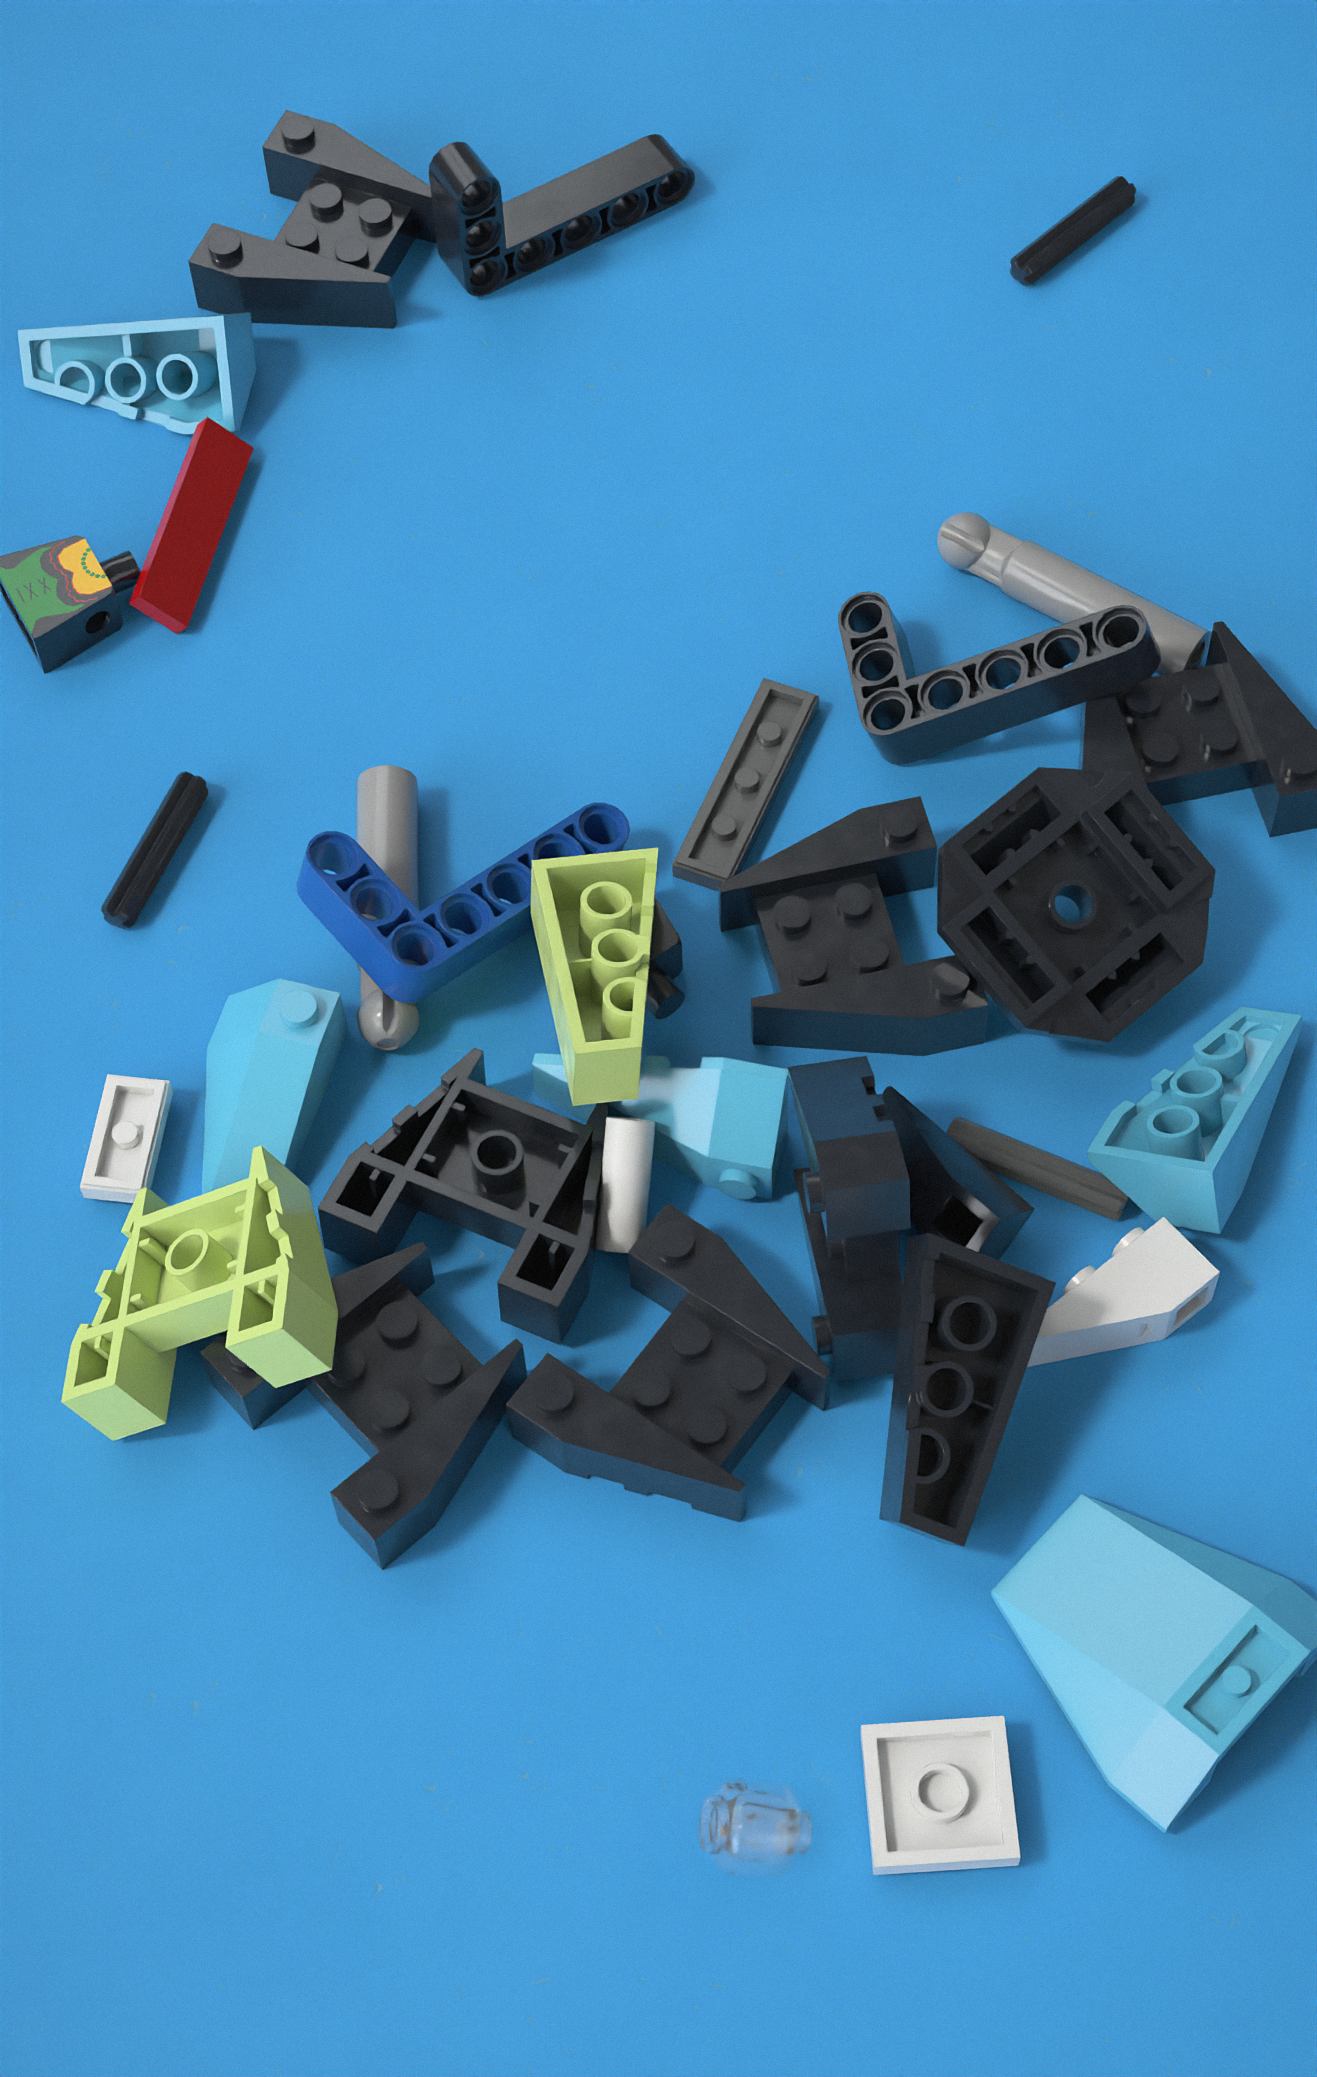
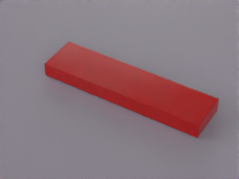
[129,417,254,634]

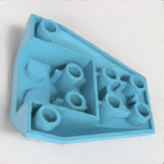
[991,1494,1317,1834]

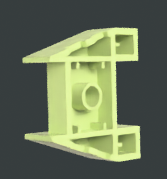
[61,1145,338,1441]

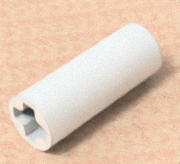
[594,1117,656,1253]

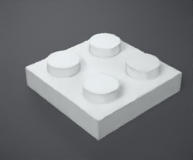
[860,1716,1021,1875]

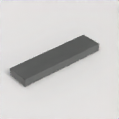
[672,678,819,891]

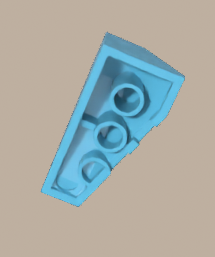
[18,312,256,434]
[202,978,348,1195]
[1087,1007,1303,1234]
[532,1053,789,1199]

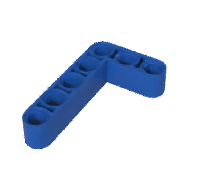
[296,802,630,1003]

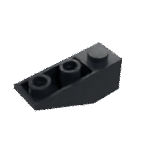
[882,1086,1035,1260]

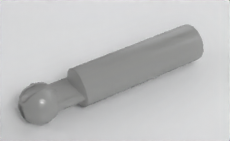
[937,512,1211,675]
[356,765,420,1050]

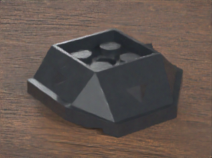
[937,767,1216,1047]

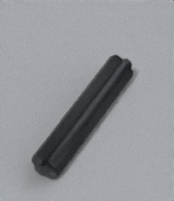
[1009,176,1137,286]
[101,771,208,930]

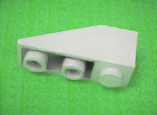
[1027,1217,1220,1367]

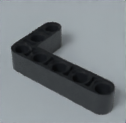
[428,134,695,297]
[838,591,1161,765]

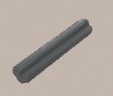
[946,1117,1129,1220]

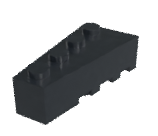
[879,1233,1056,1547]

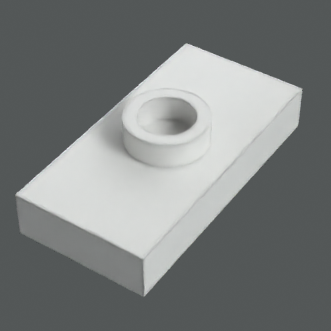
[80,1074,173,1203]

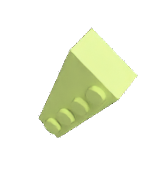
[530,848,658,1106]

